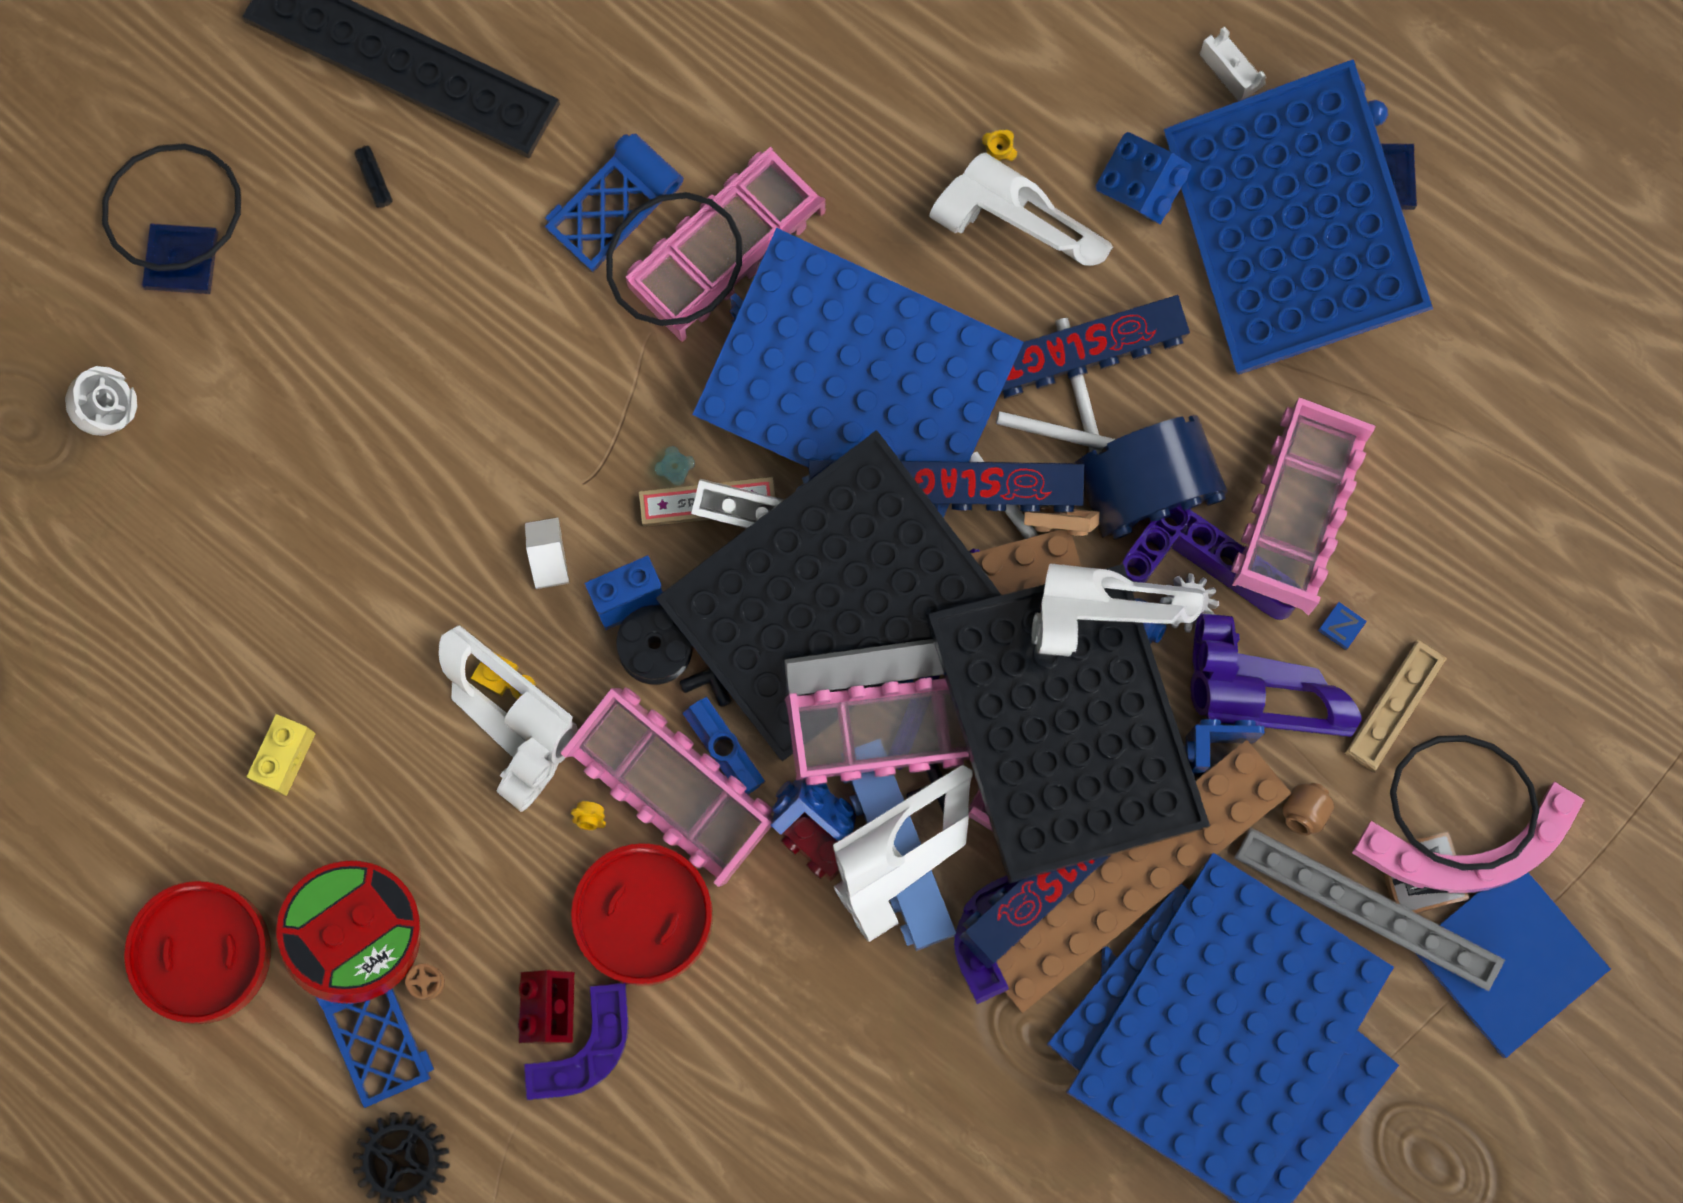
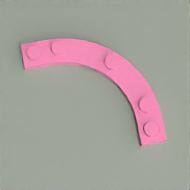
[1352,782,1584,893]

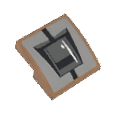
[1383,832,1469,913]

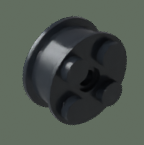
[616,605,693,685]

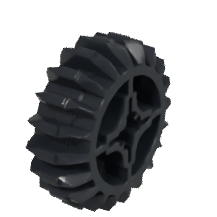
[353,1112,450,1203]

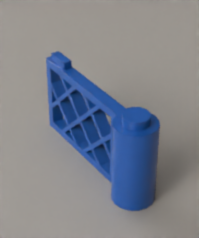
[545,133,684,272]
[316,988,434,1108]

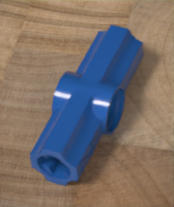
[682,697,766,795]

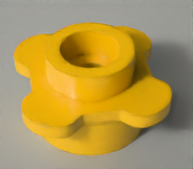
[982,130,1017,161]
[571,801,606,831]

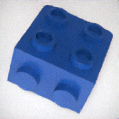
[1096,132,1192,225]
[1184,719,1265,777]
[770,780,856,841]

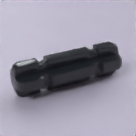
[354,146,393,208]

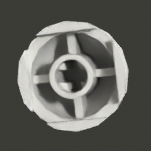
[65,366,137,436]

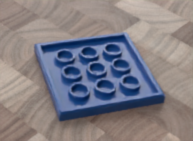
[1414,872,1611,1058]

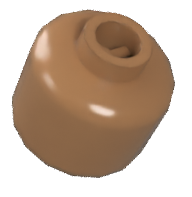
[1282,783,1334,836]

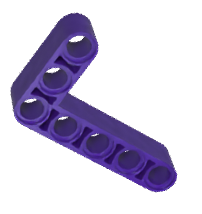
[1121,506,1301,620]

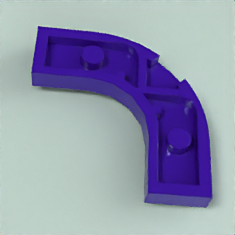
[954,875,1017,1004]
[524,983,629,1100]

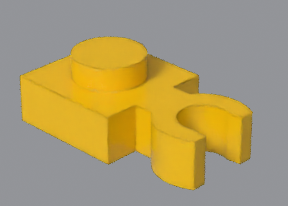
[471,651,536,700]

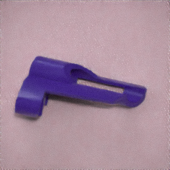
[1190,613,1362,737]

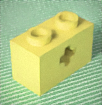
[247,714,316,796]

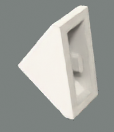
[525,518,570,589]

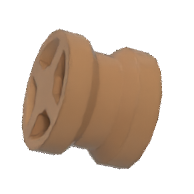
[406,964,445,1000]

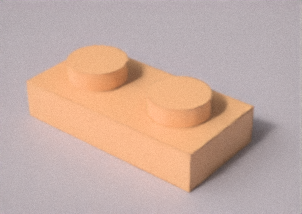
[1024,505,1100,536]

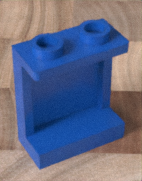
[584,555,663,630]

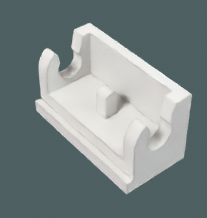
[1200,27,1266,101]

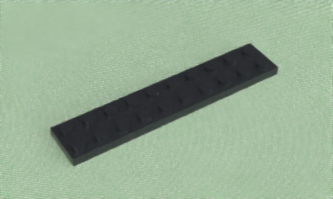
[242,0,560,159]

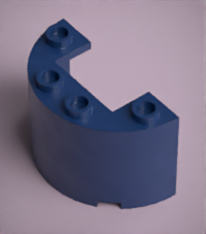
[1074,415,1228,540]

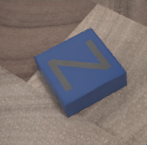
[1318,602,1367,650]

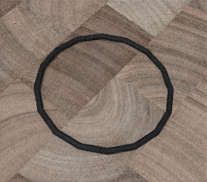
[102,144,241,271]
[606,192,742,326]
[1390,735,1539,871]

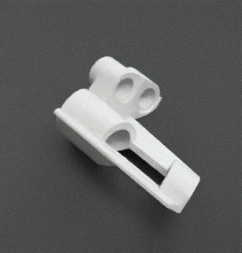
[929,153,1113,266]
[1032,563,1206,656]
[438,625,578,812]
[833,765,973,942]

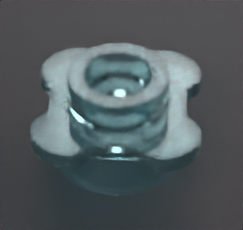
[655,446,695,486]

